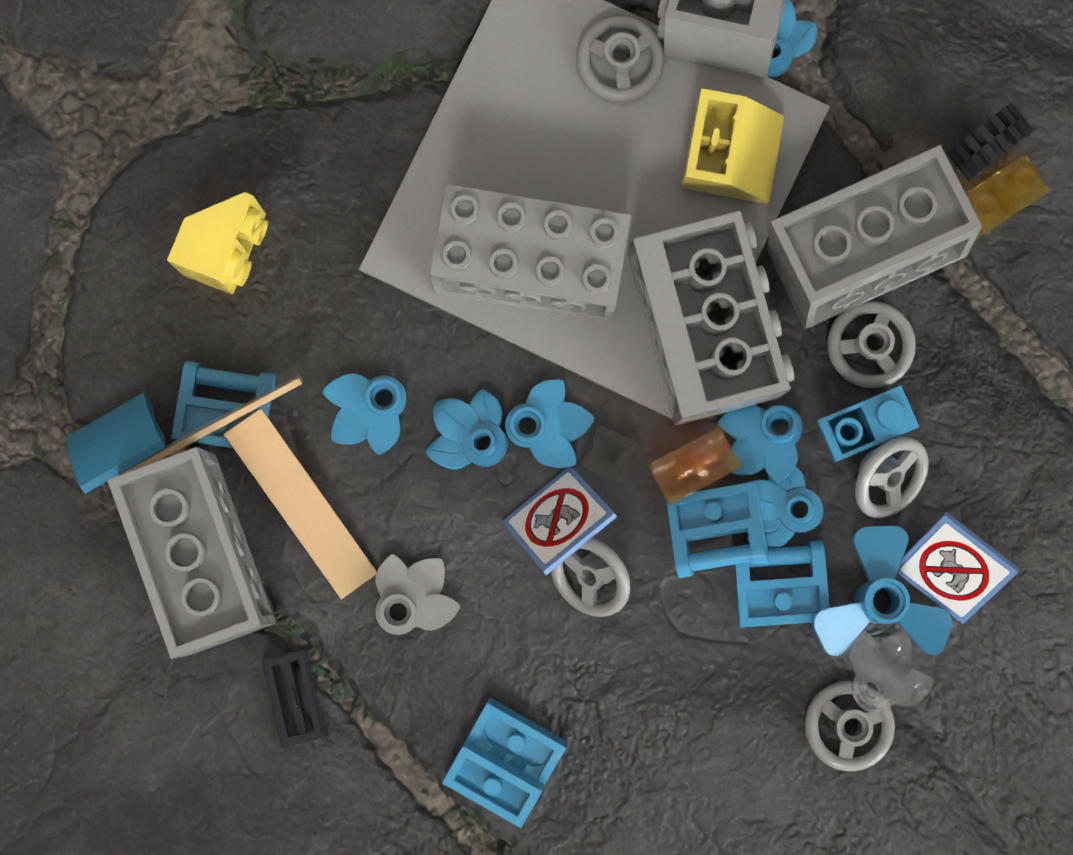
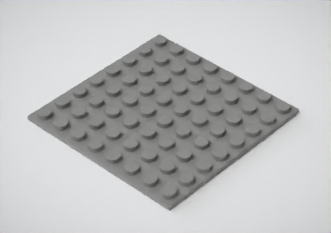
[359,0,830,420]

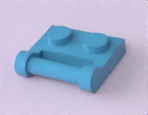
[171,361,276,449]
[666,482,769,578]
[732,540,830,628]

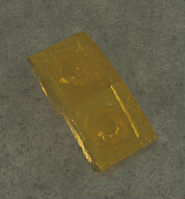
[966,154,1051,240]

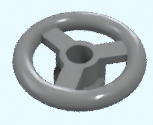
[577,15,665,102]
[827,301,916,388]
[855,437,929,518]
[551,537,630,617]
[805,680,895,771]

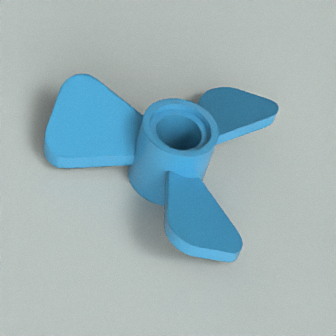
[812,526,952,656]

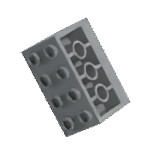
[657,0,786,78]
[767,145,982,329]
[430,184,631,323]
[628,210,794,426]
[107,447,276,659]

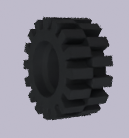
[947,103,1035,182]

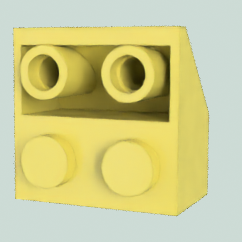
[681,88,785,204]
[167,192,268,295]

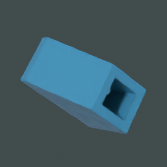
[817,386,919,463]

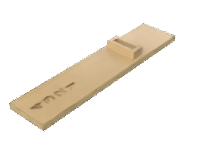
[116,374,303,477]
[224,408,377,599]

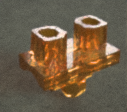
[648,427,741,506]

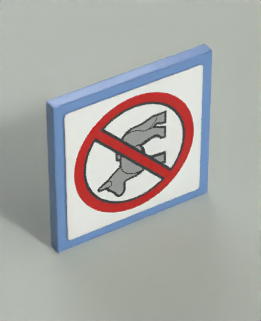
[502,467,617,575]
[897,512,1020,624]

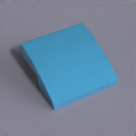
[66,392,166,494]
[442,697,568,828]

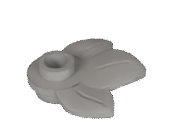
[375,554,460,635]

